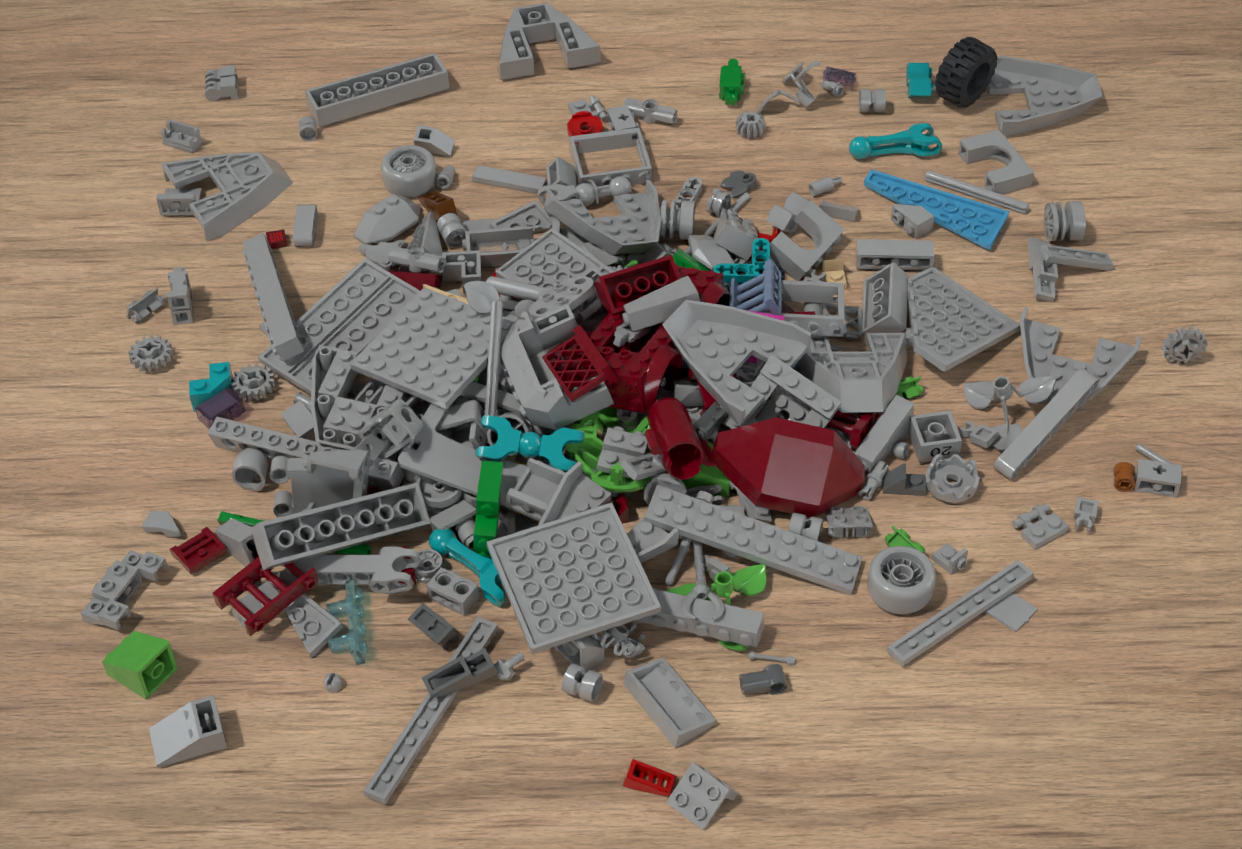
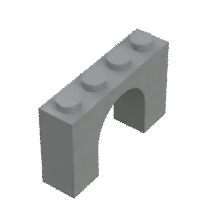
[958,130,1034,195]
[770,200,845,281]

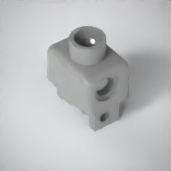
[435,397,488,449]
[355,399,423,464]

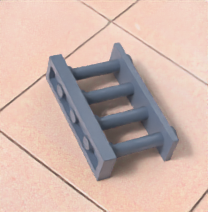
[729,259,781,315]

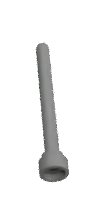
[665,491,714,586]

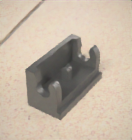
[408,603,459,650]

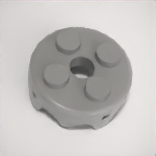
[926,454,980,503]

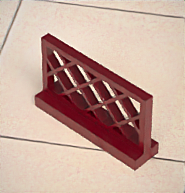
[542,325,618,402]

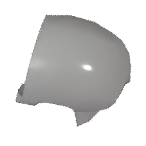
[232,448,270,492]

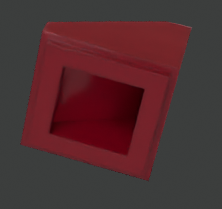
[613,493,629,524]

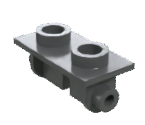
[693,401,729,441]

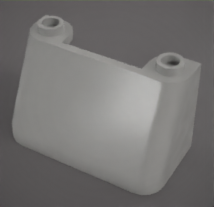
[302,449,370,512]

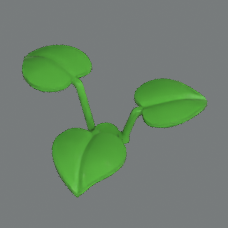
[668,564,766,651]

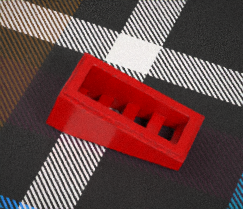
[622,759,677,797]

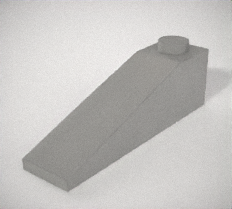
[398,211,442,273]

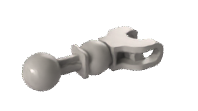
[537,176,632,217]

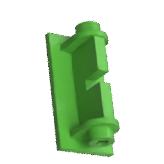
[889,376,924,404]
[885,526,926,553]

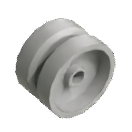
[416,475,465,517]

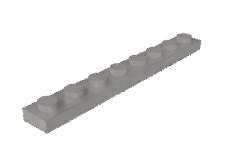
[887,560,1034,667]

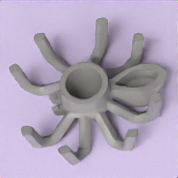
[592,623,646,658]

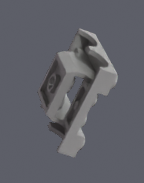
[724,355,841,429]

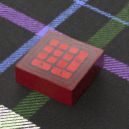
[266,229,288,249]

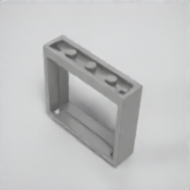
[569,127,652,187]
[764,280,844,337]

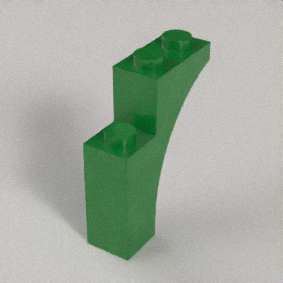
[473,461,503,559]

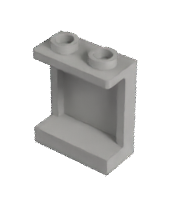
[505,458,565,521]

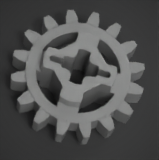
[1162,327,1208,364]
[128,335,173,372]
[231,363,276,401]

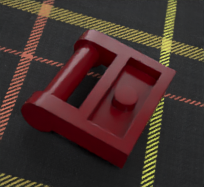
[170,527,227,574]

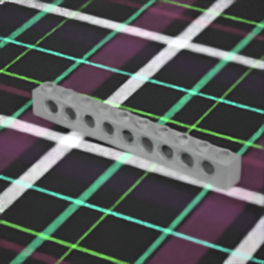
[208,417,404,491]

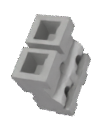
[167,267,193,325]

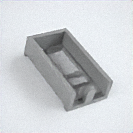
[462,226,534,268]

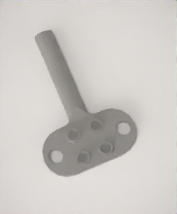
[486,276,595,320]

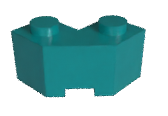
[906,63,934,98]
[189,362,234,412]

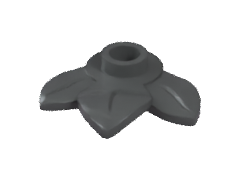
[720,170,757,198]

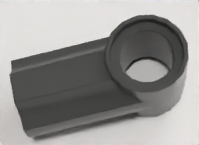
[739,664,788,695]

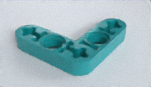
[713,238,770,283]

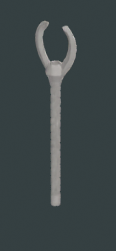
[681,540,724,620]

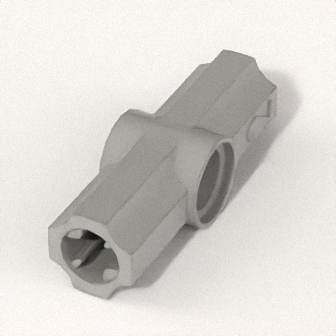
[624,98,678,124]
[388,247,446,273]

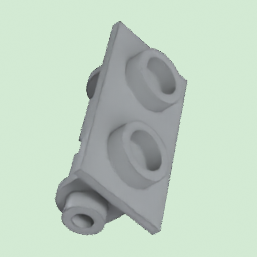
[126,287,166,323]

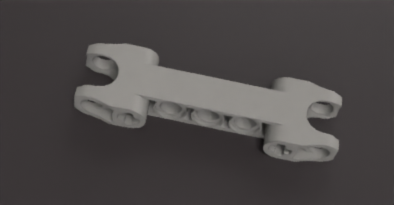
[266,547,421,594]

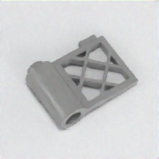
[804,302,862,341]

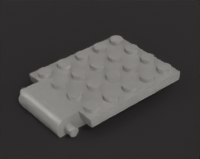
[495,228,615,322]

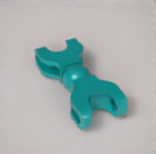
[475,415,585,473]

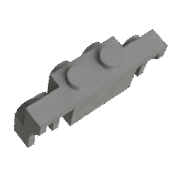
[81,550,168,631]

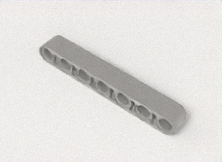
[993,368,1100,480]

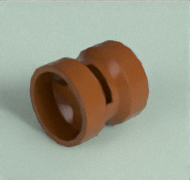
[1113,462,1136,492]

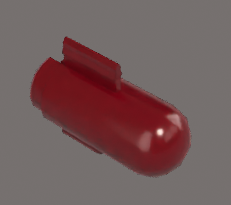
[645,397,717,480]

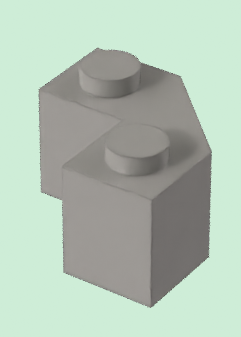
[766,192,810,234]

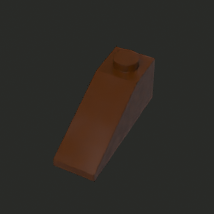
[418,191,458,223]

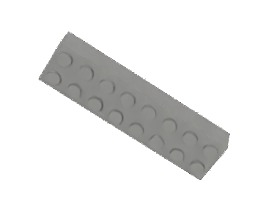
[305,53,449,127]
[251,483,431,570]

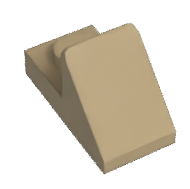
[821,259,847,289]

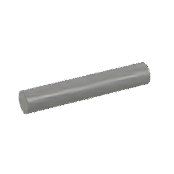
[1135,443,1173,464]

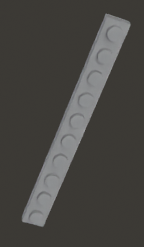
[364,617,498,805]

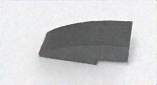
[422,648,498,698]

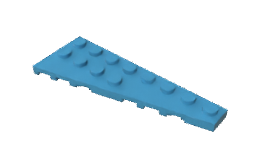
[864,169,1010,250]

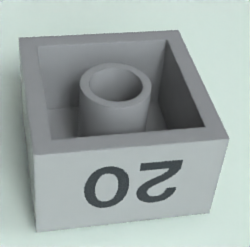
[908,411,962,463]

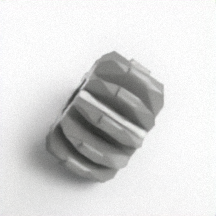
[736,111,766,139]

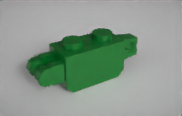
[719,58,745,105]

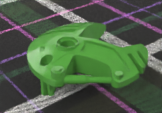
[566,411,654,492]

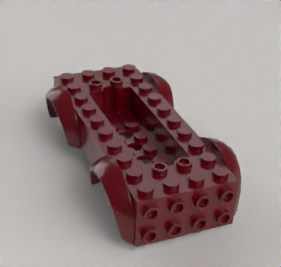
[562,265,730,413]

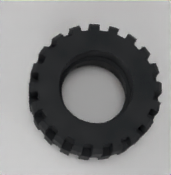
[935,37,998,108]

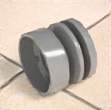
[660,200,695,240]
[1044,201,1086,242]

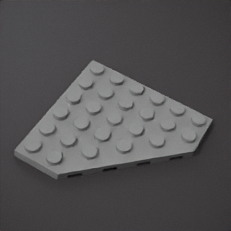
[907,266,1020,372]

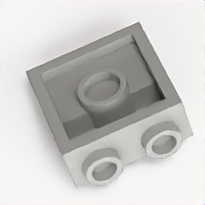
[597,426,648,479]

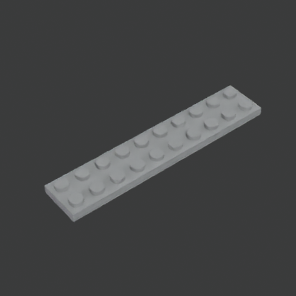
[643,485,862,595]

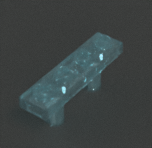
[326,580,368,665]

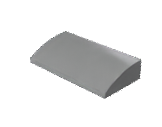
[623,658,716,748]

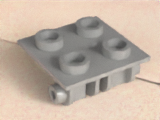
[825,506,873,538]

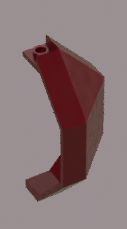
[712,417,865,517]

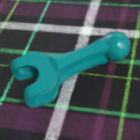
[849,123,942,159]
[429,528,506,607]

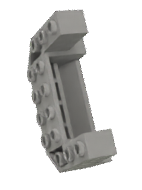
[500,304,614,430]

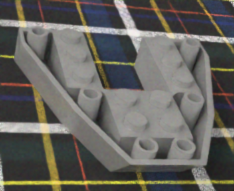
[497,3,601,80]
[311,345,423,450]

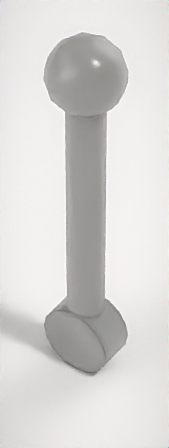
[748,651,795,666]

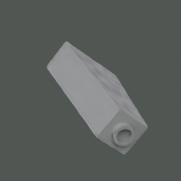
[622,276,700,332]
[855,395,914,475]

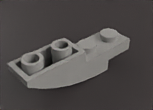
[1028,237,1058,302]

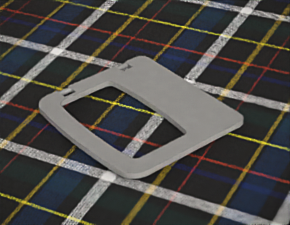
[398,382,573,506]

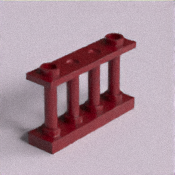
[826,410,885,447]
[212,556,318,636]

